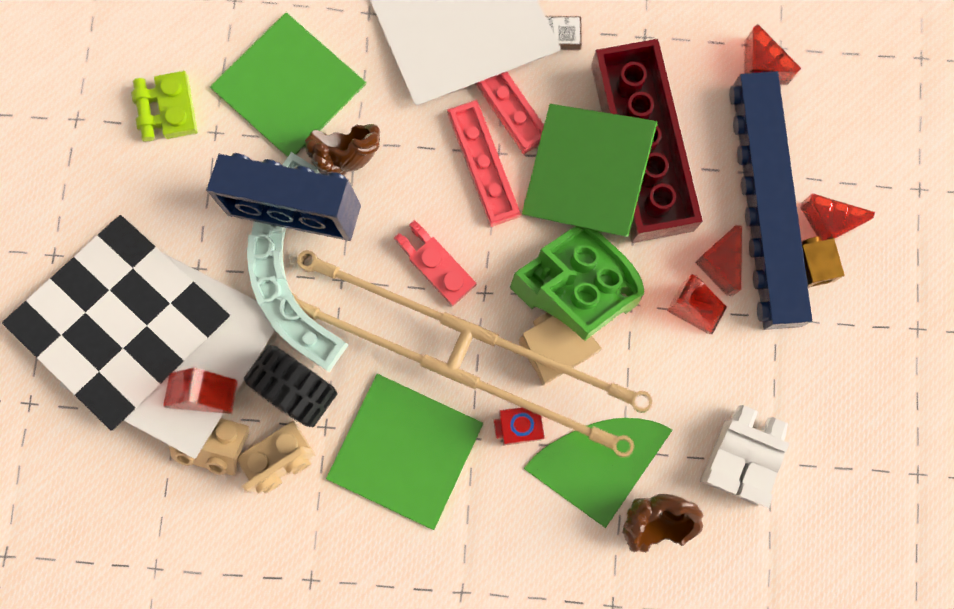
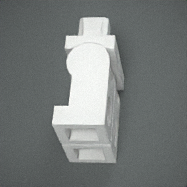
[700,405,790,508]

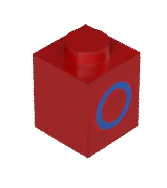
[493,405,545,446]

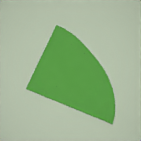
[524,418,672,528]

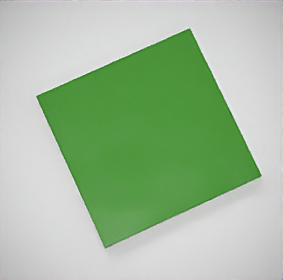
[210,12,367,157]
[522,104,658,237]
[326,373,483,530]

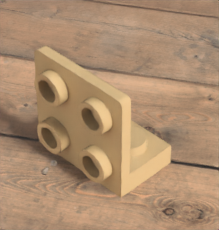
[237,421,316,494]

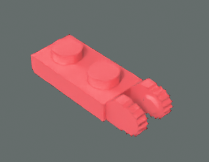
[394,220,477,307]

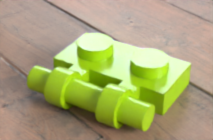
[131,70,198,142]

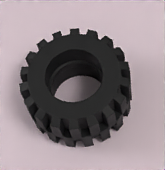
[243,345,338,428]

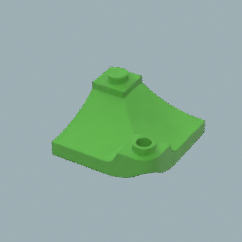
[510,226,644,341]

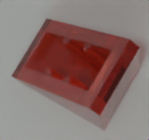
[744,24,802,85]
[800,193,875,241]
[695,225,742,296]
[667,274,727,335]
[163,367,238,414]

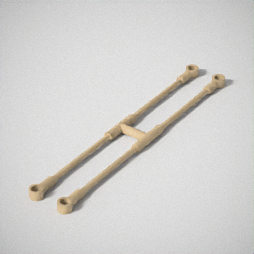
[292,250,653,458]

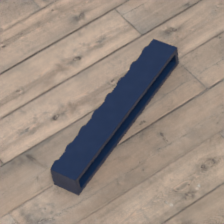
[729,71,813,330]

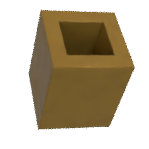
[802,236,845,288]

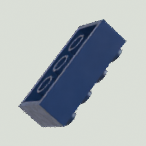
[206,153,361,241]

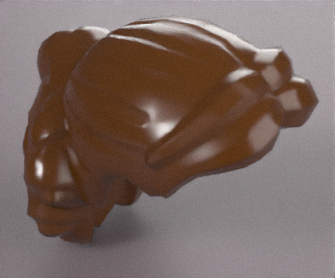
[305,124,380,176]
[622,494,704,553]

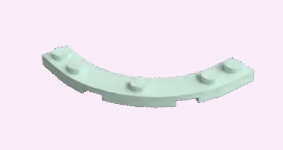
[247,152,348,372]

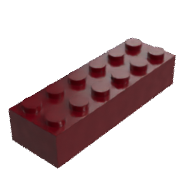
[591,39,703,243]

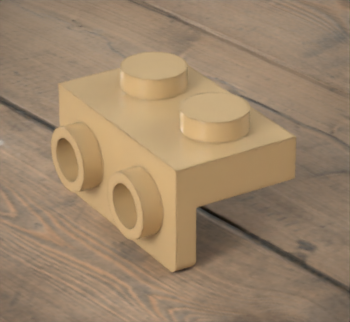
[169,418,249,476]

